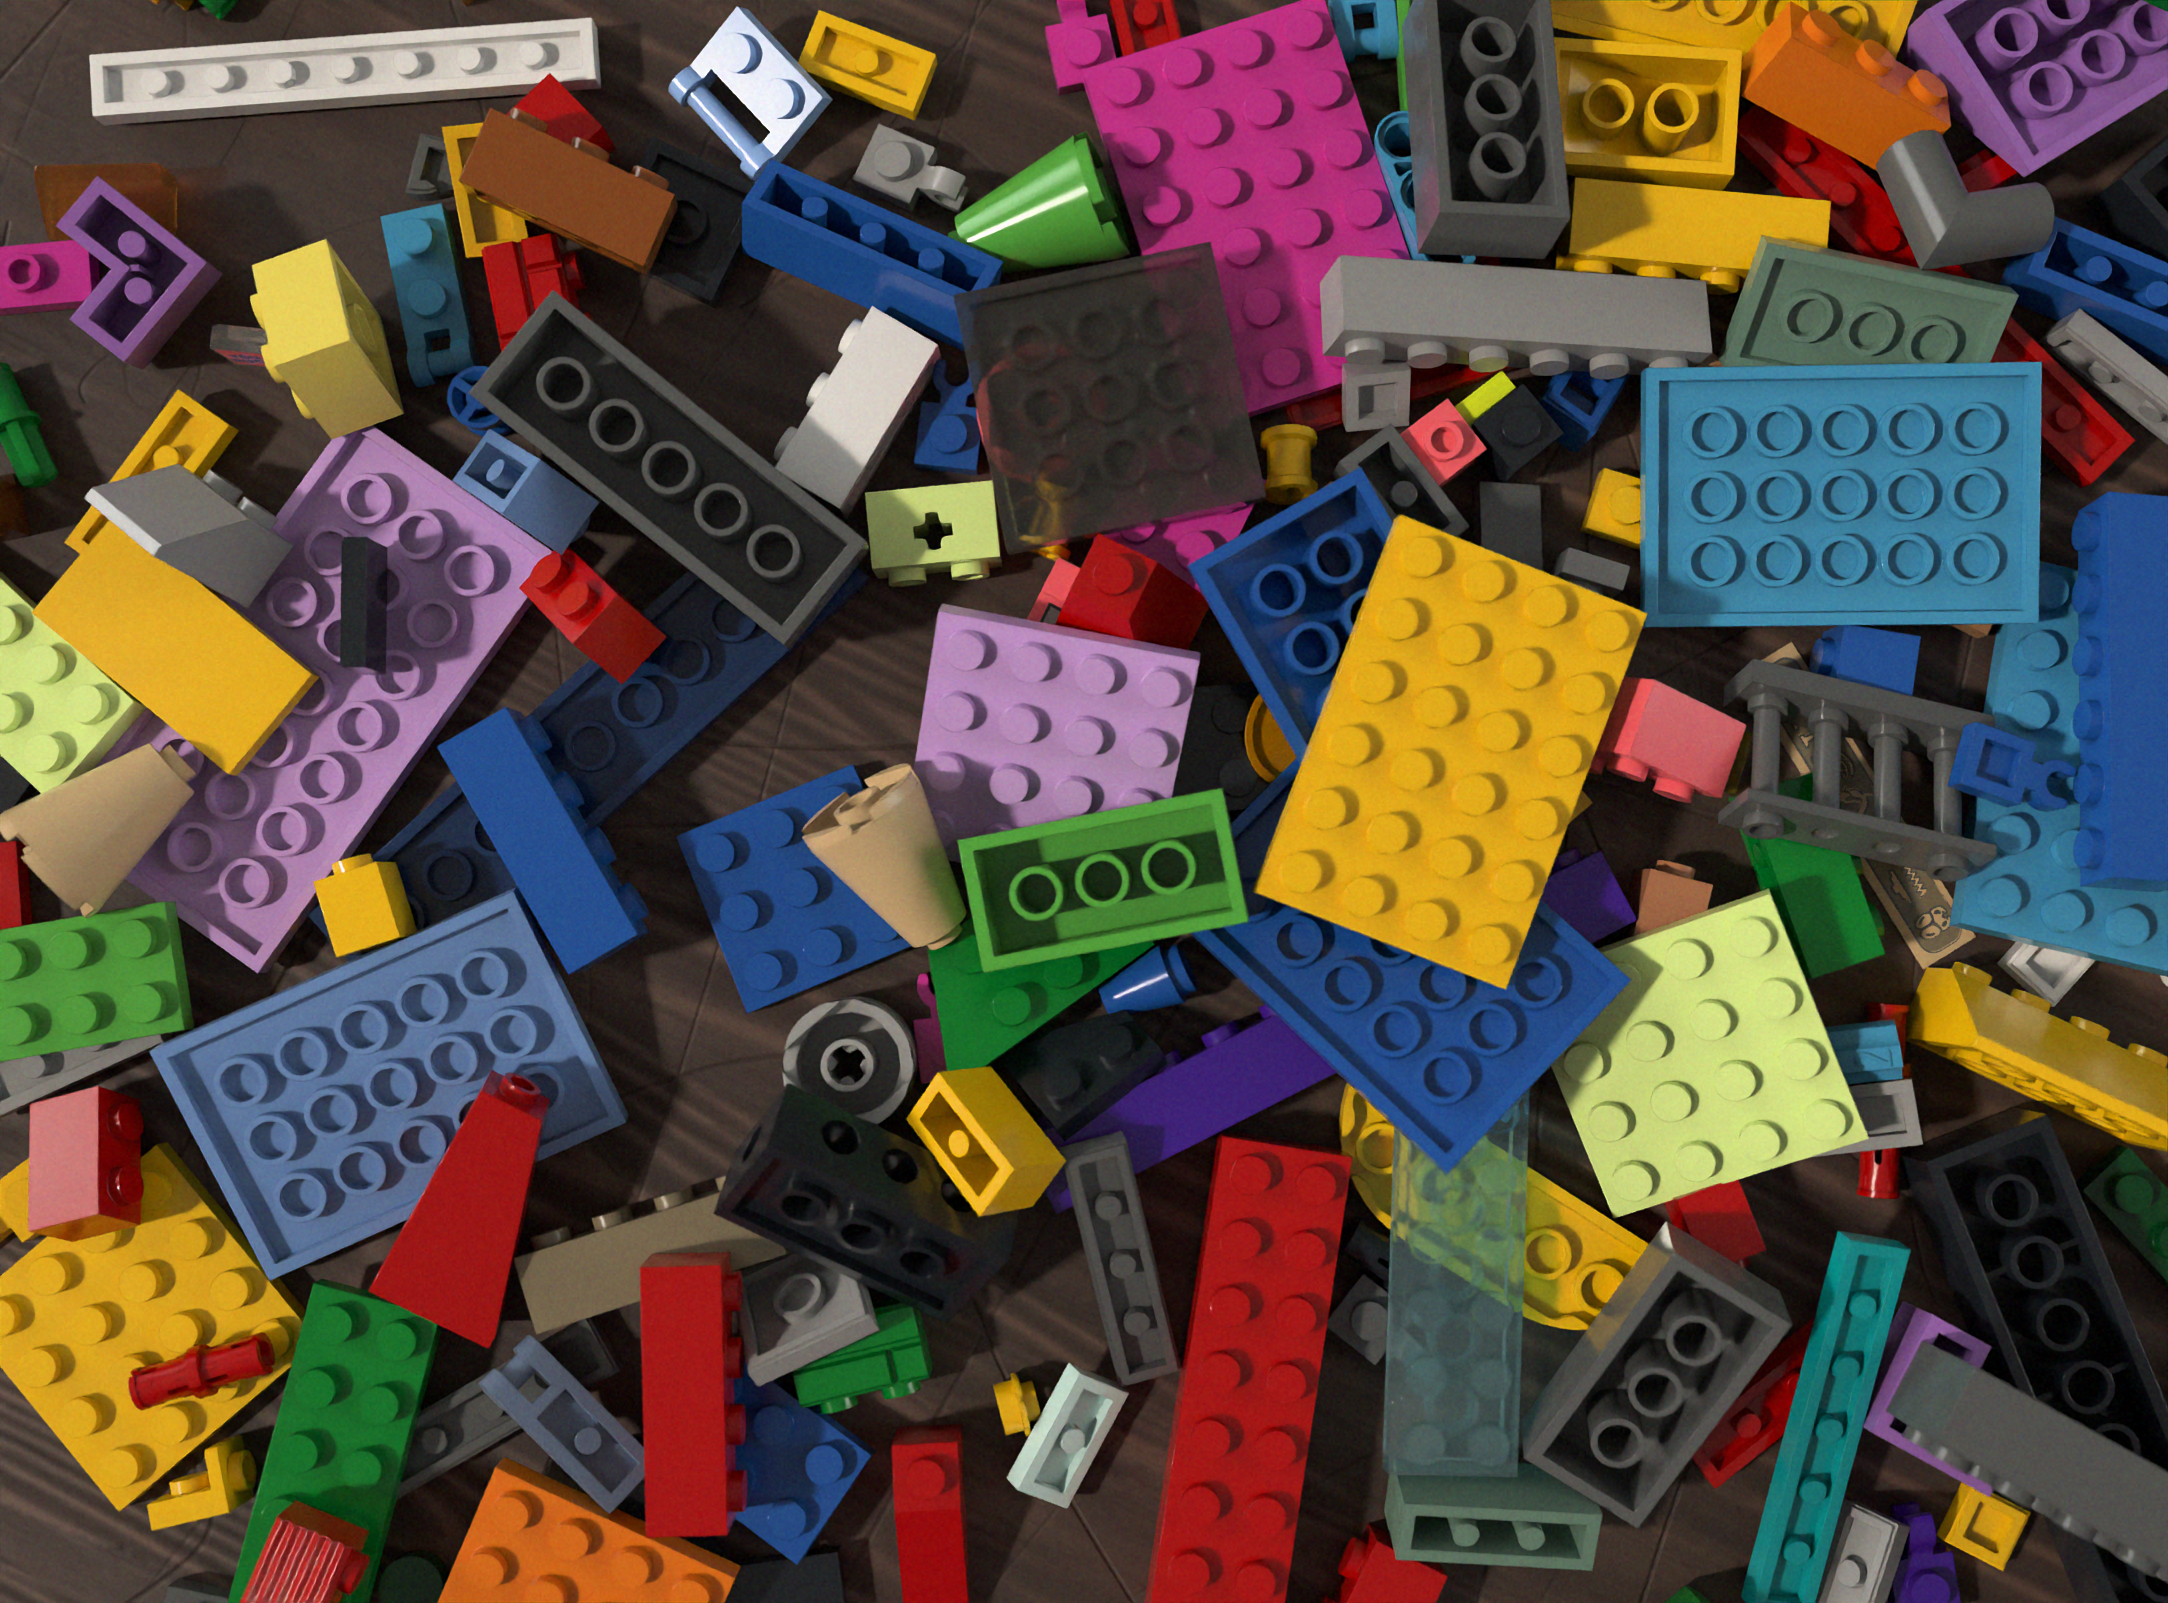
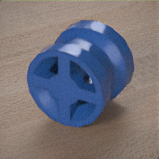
[447,366,513,438]

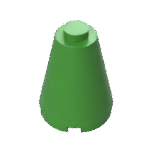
[948,131,1130,274]

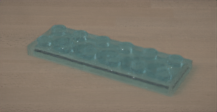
[1382,1088,1530,1477]

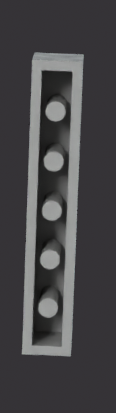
[1320,255,1712,379]

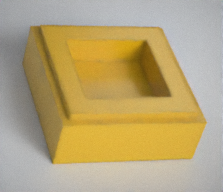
[1936,1482,2031,1571]

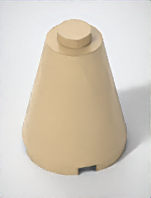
[0,743,196,919]
[802,763,967,950]

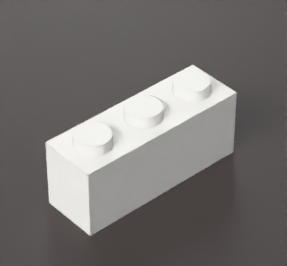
[773,306,942,520]

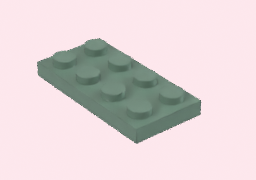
[1718,235,2019,367]

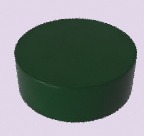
[378,1550,449,1603]

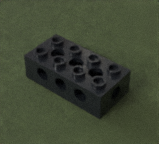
[713,1083,1019,1323]

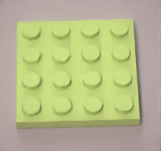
[1551,889,1869,1218]

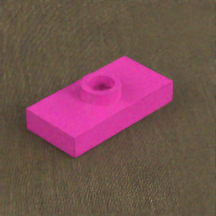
[0,240,100,316]

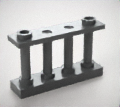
[1718,659,1996,881]

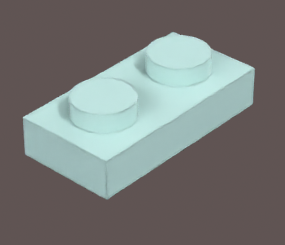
[1007,1363,1129,1508]

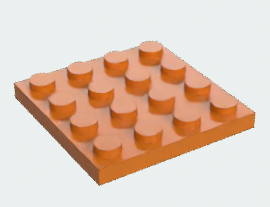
[438,1457,741,1603]

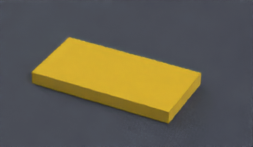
[31,520,319,776]

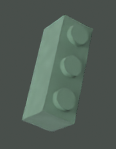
[1384,1456,1602,1571]

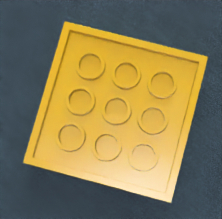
[0,1142,306,1512]

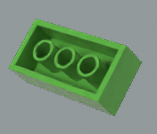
[957,787,1250,973]

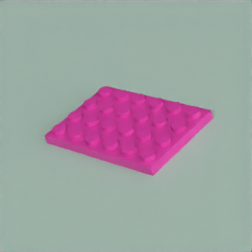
[1082,0,1411,434]

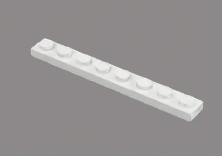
[89,18,601,125]

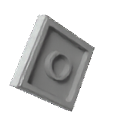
[736,1250,879,1387]

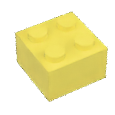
[250,239,404,439]

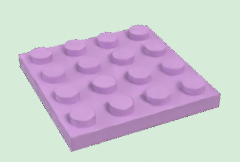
[914,604,1200,863]

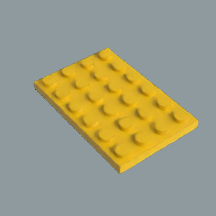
[1252,515,1648,989]

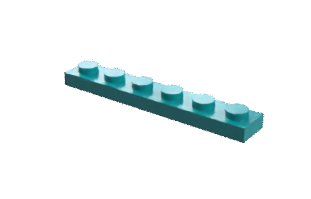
[1741,1231,1911,1603]

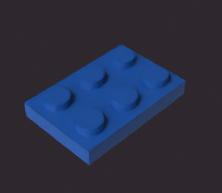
[643,1355,876,1565]

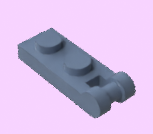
[478,1335,645,1514]

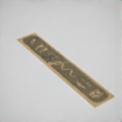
[1762,642,1976,970]

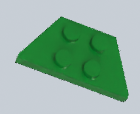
[927,917,1155,1071]

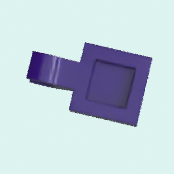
[1887,1501,1961,1603]

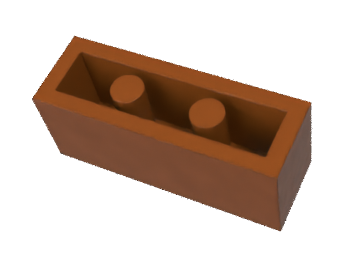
[459,108,678,276]

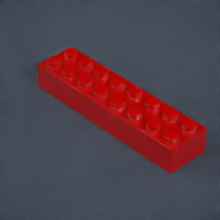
[1144,1130,1353,1603]

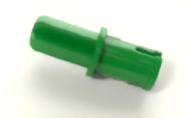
[0,362,58,489]

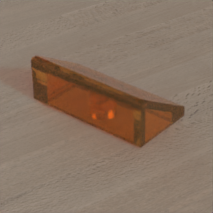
[34,163,177,242]

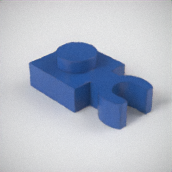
[914,359,982,476]
[1948,722,2076,812]

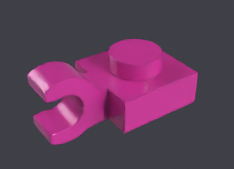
[1045,0,1116,96]

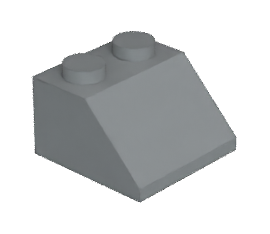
[84,464,293,608]

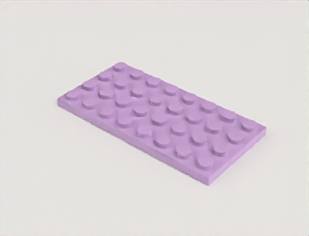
[94,425,553,973]

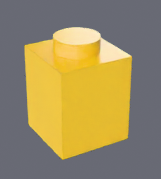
[313,853,417,957]

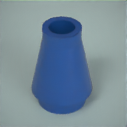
[1098,944,1198,1015]

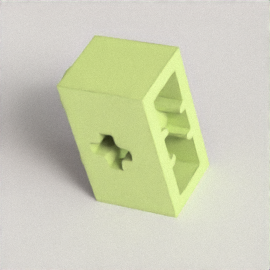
[865,480,1002,587]

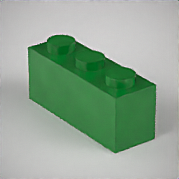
[1728,771,1885,979]

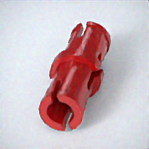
[128,1332,275,1411]

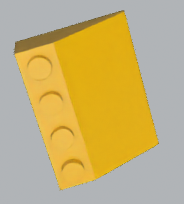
[1906,962,2168,1152]

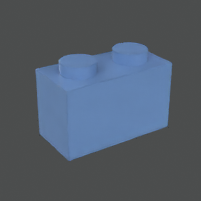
[452,429,599,555]

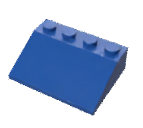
[1187,467,1393,764]

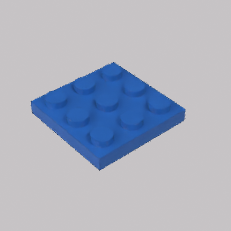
[676,764,911,1014]

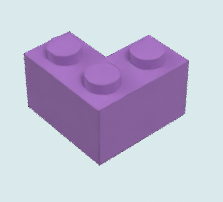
[56,176,223,370]
[1863,1301,1993,1497]

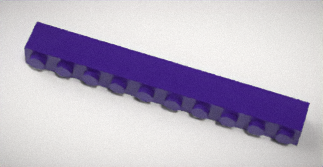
[1034,846,1637,1214]

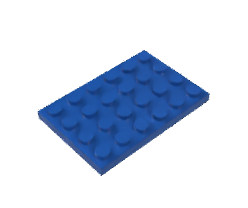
[1190,758,1631,1176]

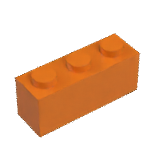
[1741,1,1951,170]

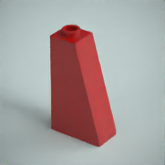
[368,1070,550,1349]

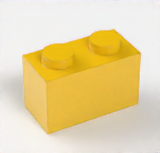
[906,1066,1066,1217]

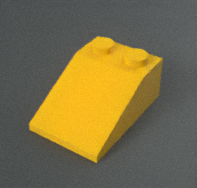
[1554,37,1743,191]

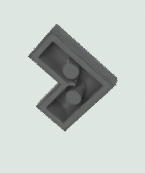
[1875,130,2054,271]

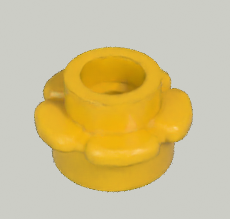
[993,1373,1041,1437]

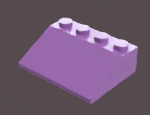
[1899,0,2168,177]

